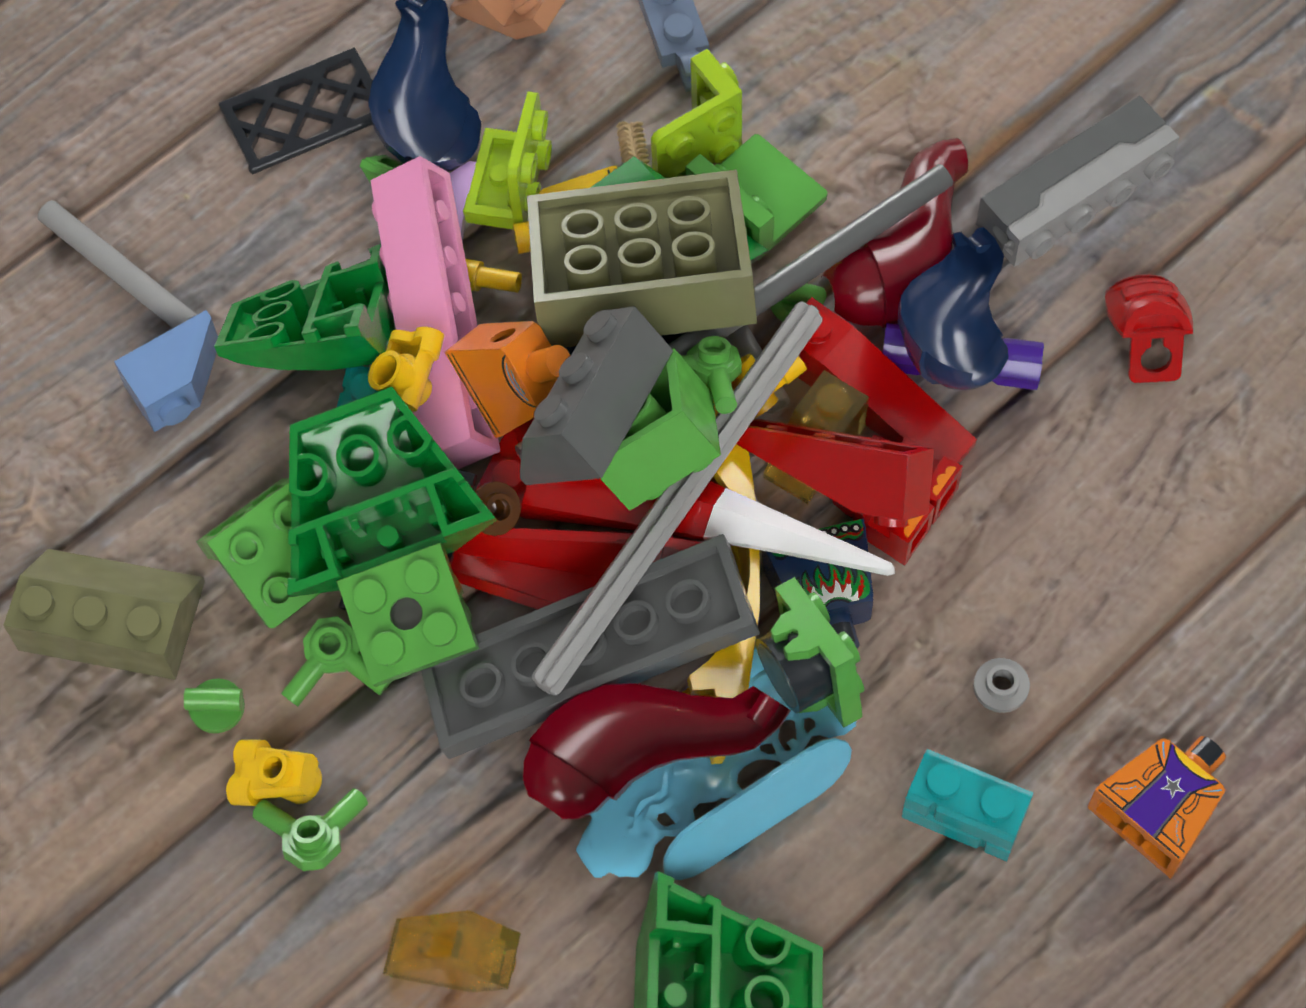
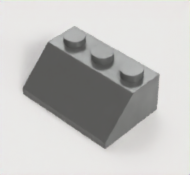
[520,306,673,485]

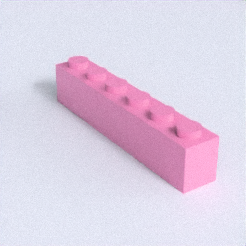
[370,156,500,469]

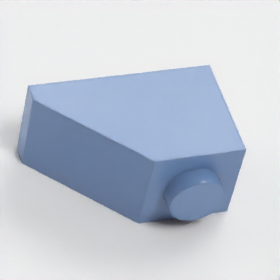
[114,310,218,432]

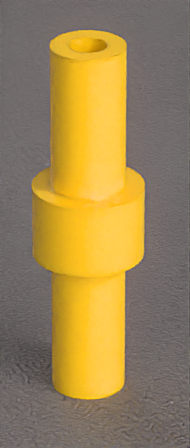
[465,258,522,293]

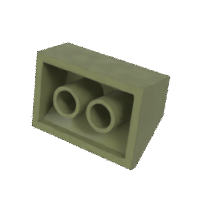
[3,549,205,680]

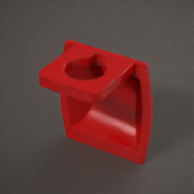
[1105,274,1193,383]

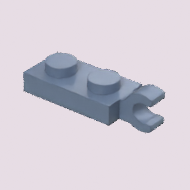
[638,0,709,92]

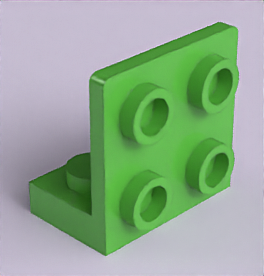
[686,134,827,260]
[196,478,320,628]

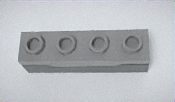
[976,95,1179,267]

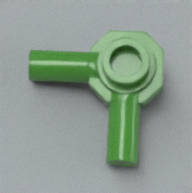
[681,336,742,414]
[281,616,392,707]
[253,788,368,871]

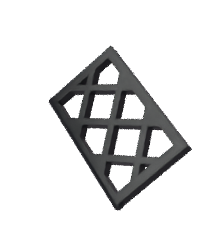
[218,47,391,174]

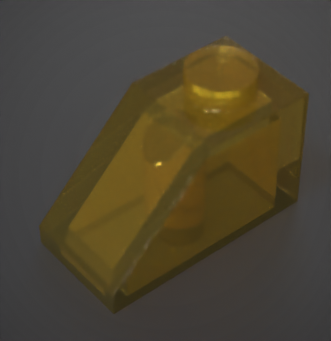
[763,370,869,505]
[383,910,521,993]

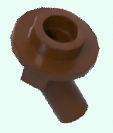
[475,481,521,536]

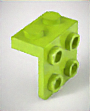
[651,48,742,178]
[463,91,552,230]

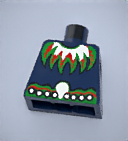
[761,519,873,649]

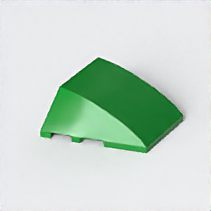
[214,244,395,370]
[287,387,497,597]
[634,871,823,1008]

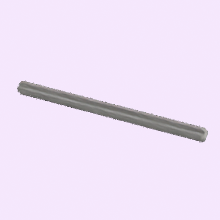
[532,302,822,696]

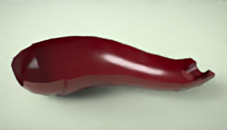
[821,138,968,329]
[523,683,791,820]

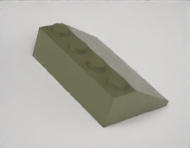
[527,169,757,347]

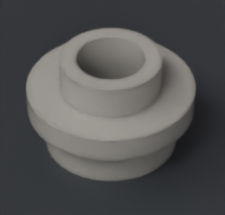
[973,658,1030,713]

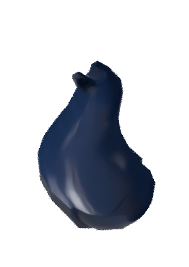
[368,0,482,171]
[897,227,1009,390]

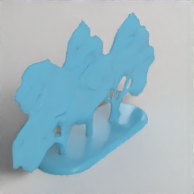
[576,647,856,880]

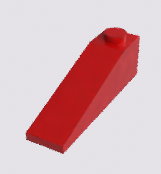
[797,297,977,463]
[736,418,934,527]

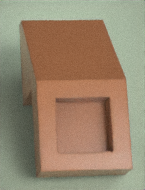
[450,0,565,40]

